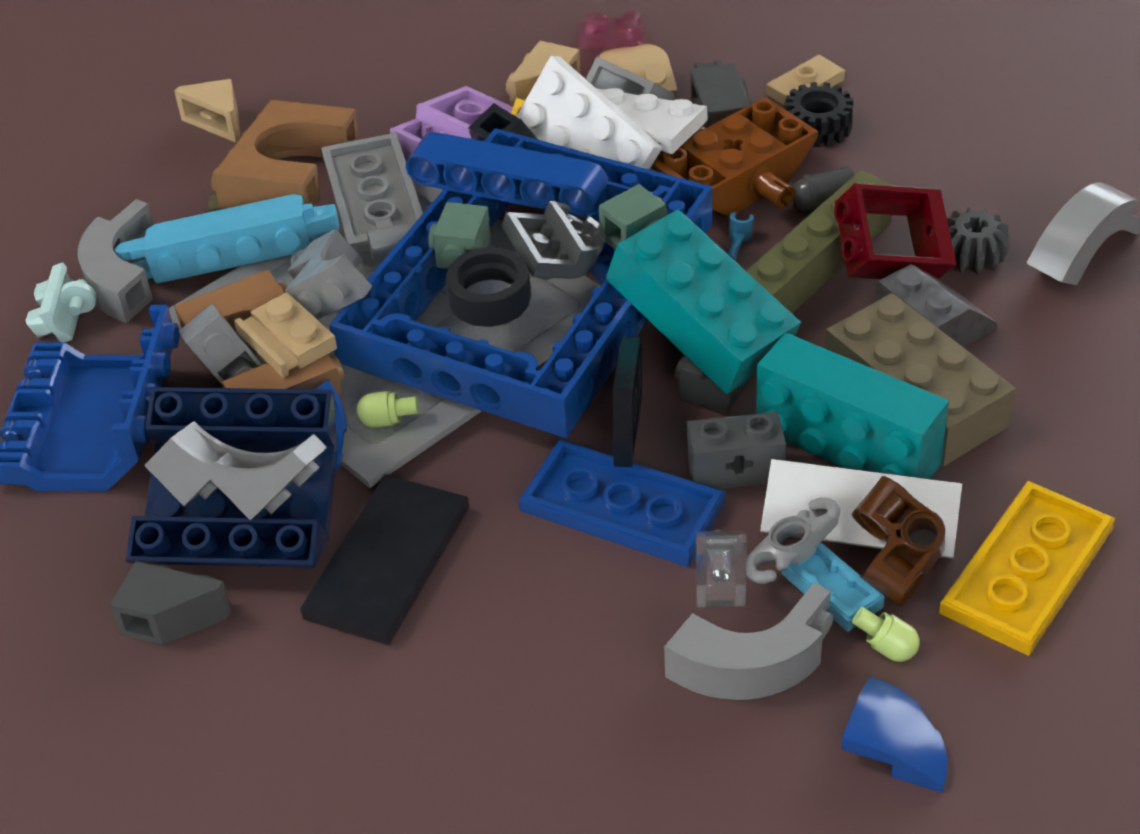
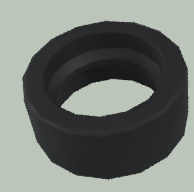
[446,247,531,327]

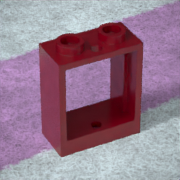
[834,183,957,279]

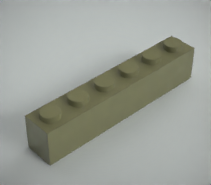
[746,170,895,313]

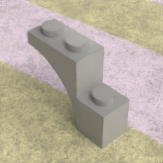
[285,229,373,320]
[144,421,327,520]

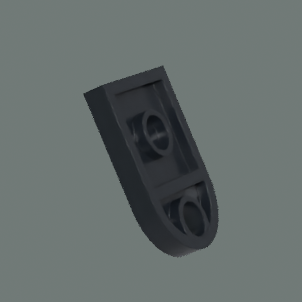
[613,336,643,468]

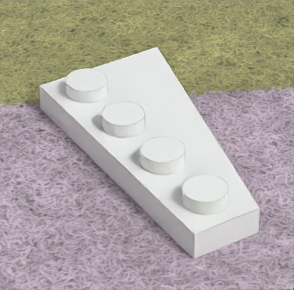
[596,88,708,154]

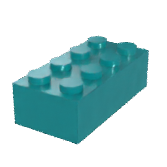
[605,209,801,395]
[756,332,949,479]

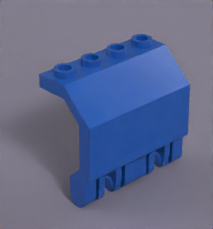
[0,305,180,492]

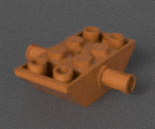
[651,97,818,217]

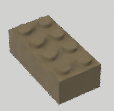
[825,293,1016,467]

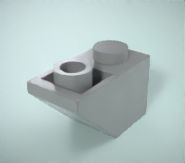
[179,304,263,385]

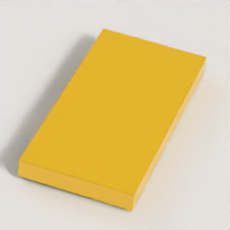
[939,481,1116,656]

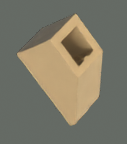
[506,41,581,107]

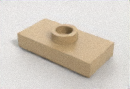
[766,55,845,106]

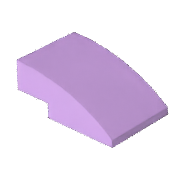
[390,86,513,162]

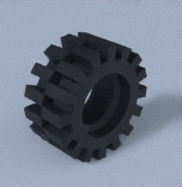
[785,82,854,147]

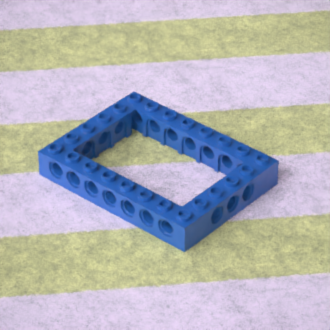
[329,128,712,439]

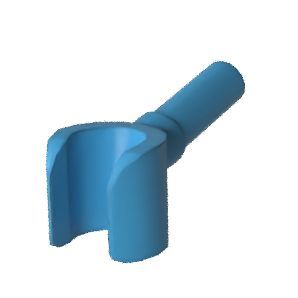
[728,212,754,262]

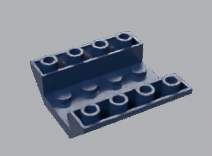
[125,387,338,568]

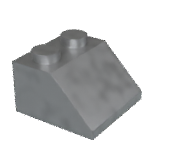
[877,264,997,348]

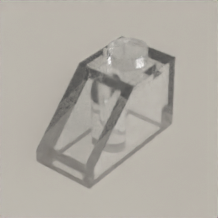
[695,530,747,607]

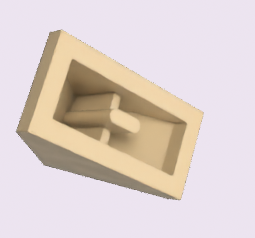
[174,79,241,142]

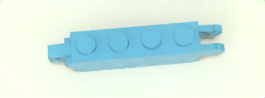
[114,194,340,284]

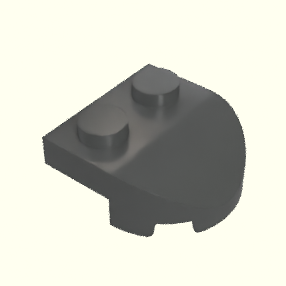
[501,201,606,280]

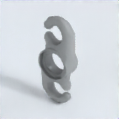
[745,497,840,584]

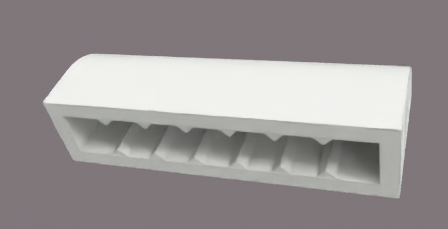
[760,459,962,559]

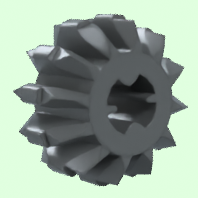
[947,207,1010,274]

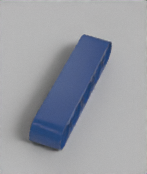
[405,132,608,216]

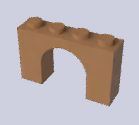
[211,100,359,208]
[174,269,345,400]

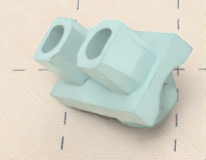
[26,262,97,343]

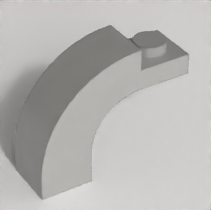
[1026,182,1140,286]
[78,199,154,324]
[664,583,833,700]

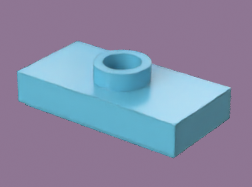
[781,543,885,632]

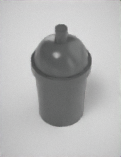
[784,166,854,213]

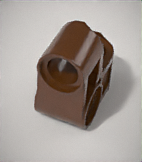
[851,476,945,607]

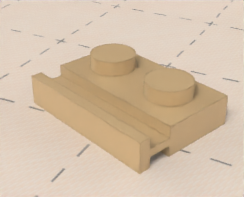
[234,292,337,378]

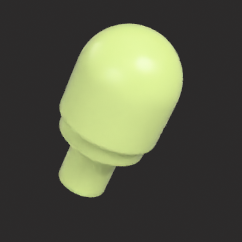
[356,391,420,428]
[852,607,920,662]

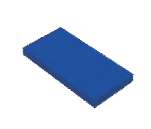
[519,439,726,568]

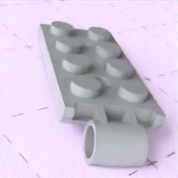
[321,133,423,263]

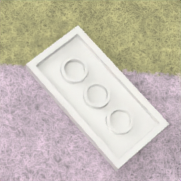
[516,56,663,169]

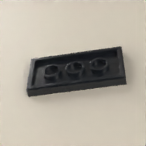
[300,474,469,645]

